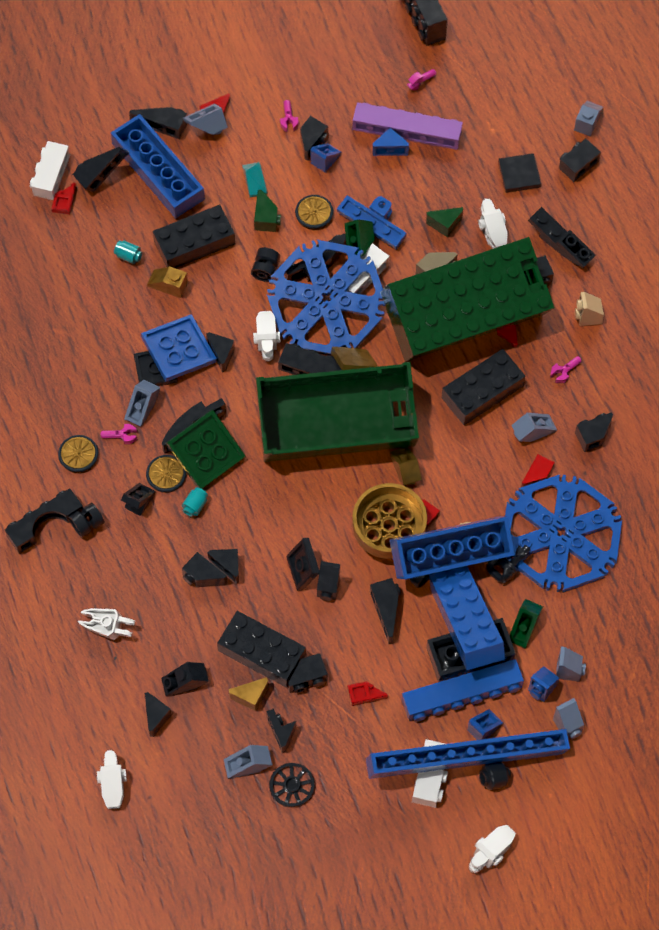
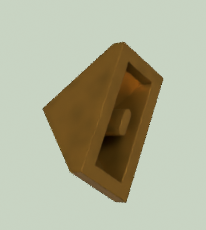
[229,677,268,711]

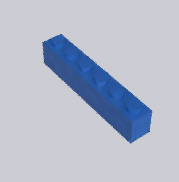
[401,659,524,722]

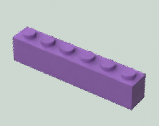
[352,102,463,150]

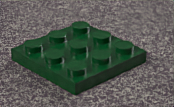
[166,409,245,489]

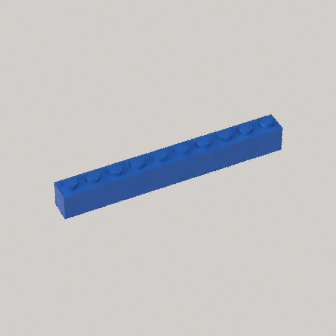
[366,729,570,779]

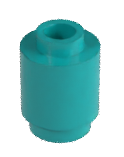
[114,240,143,264]
[181,487,208,517]

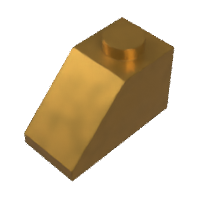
[147,266,188,298]
[389,447,422,485]

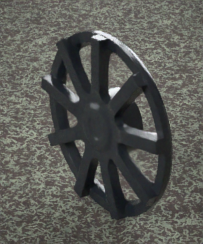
[269,763,315,807]

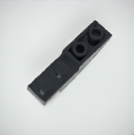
[528,207,596,268]
[285,233,346,282]
[162,398,226,454]

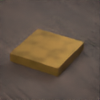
[331,347,378,370]

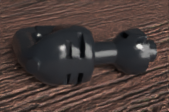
[486,545,531,584]

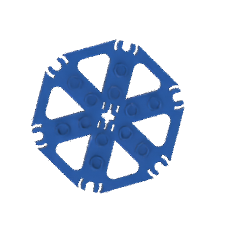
[267,240,385,356]
[505,475,622,592]

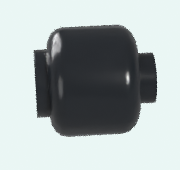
[479,762,511,790]

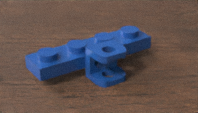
[337,195,407,249]

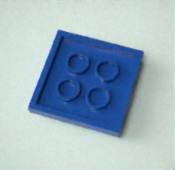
[141,314,217,382]

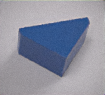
[372,128,409,156]
[311,143,342,173]
[467,709,503,740]

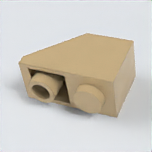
[575,292,604,326]

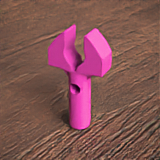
[407,69,436,90]
[280,100,298,132]
[550,356,582,383]
[100,424,137,444]

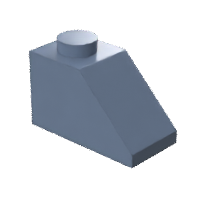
[574,101,604,137]
[183,104,228,134]
[124,380,160,426]
[511,413,557,442]
[556,647,586,682]
[553,698,584,739]
[224,745,272,779]

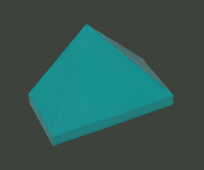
[242,162,267,198]

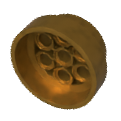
[352,483,427,559]

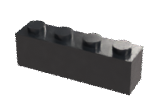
[278,343,342,375]

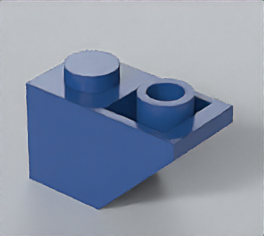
[528,666,560,702]

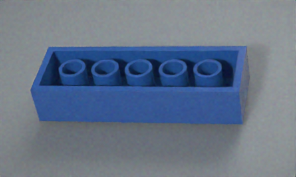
[111,114,205,219]
[390,516,514,579]
[429,566,505,670]

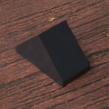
[206,332,235,372]
[207,549,239,584]
[145,692,172,737]

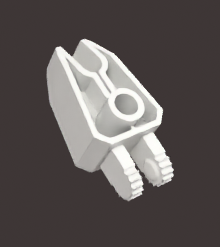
[478,199,507,249]
[253,311,280,361]
[78,608,135,640]
[97,750,127,809]
[468,825,516,873]

